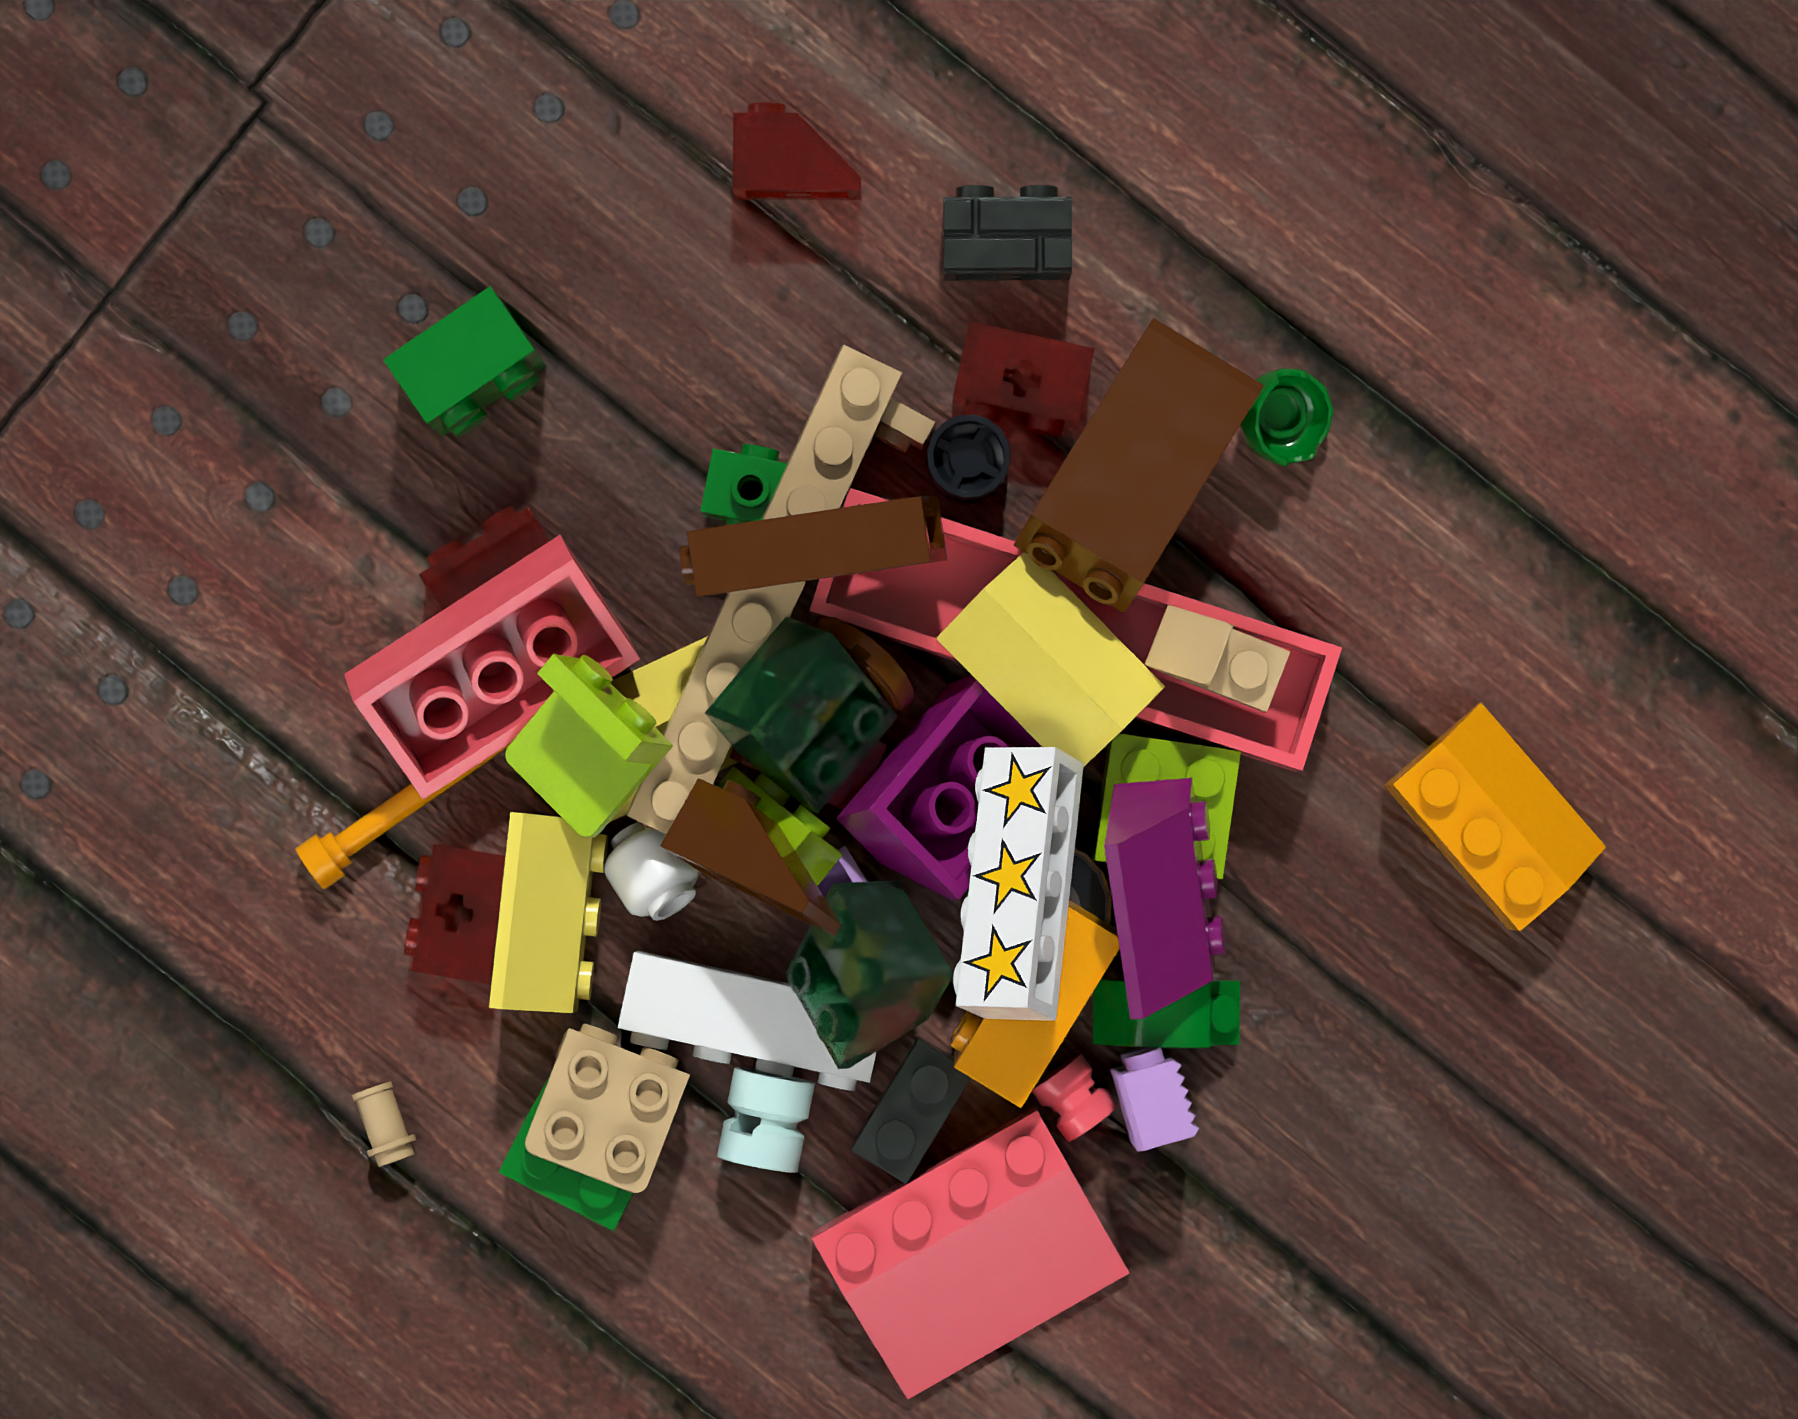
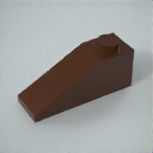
[660,778,841,936]

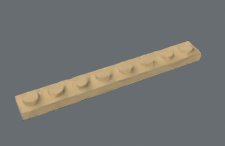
[626,345,902,834]

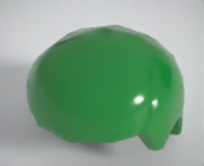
[1240,368,1334,467]

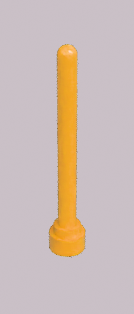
[295,744,510,890]

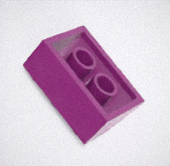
[836,675,1041,901]
[1104,778,1226,1020]

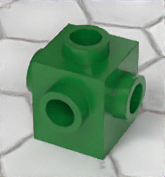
[700,444,787,525]

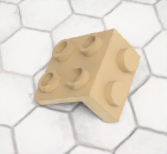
[525,1024,690,1193]

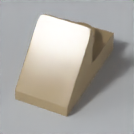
[1144,605,1291,713]

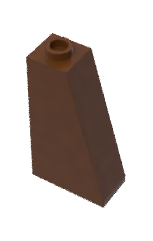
[680,496,948,597]

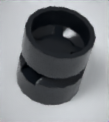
[927,414,1011,505]

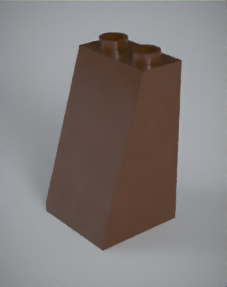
[1013,318,1264,613]

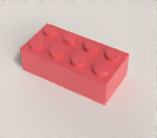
[344,535,640,800]

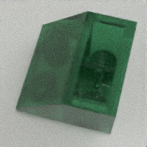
[705,617,898,813]
[785,880,954,1069]

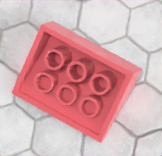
[812,1105,1130,1400]

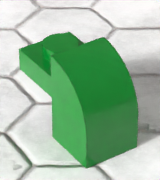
[1093,979,1240,1048]

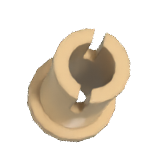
[352,1081,416,1167]

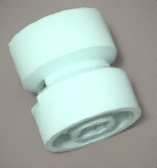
[717,1067,815,1173]

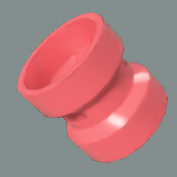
[1031,1053,1119,1142]

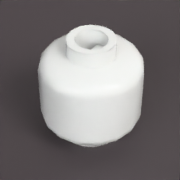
[604,822,699,921]

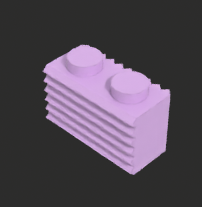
[1110,1047,1199,1152]

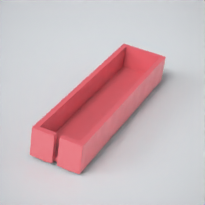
[809,488,1342,772]

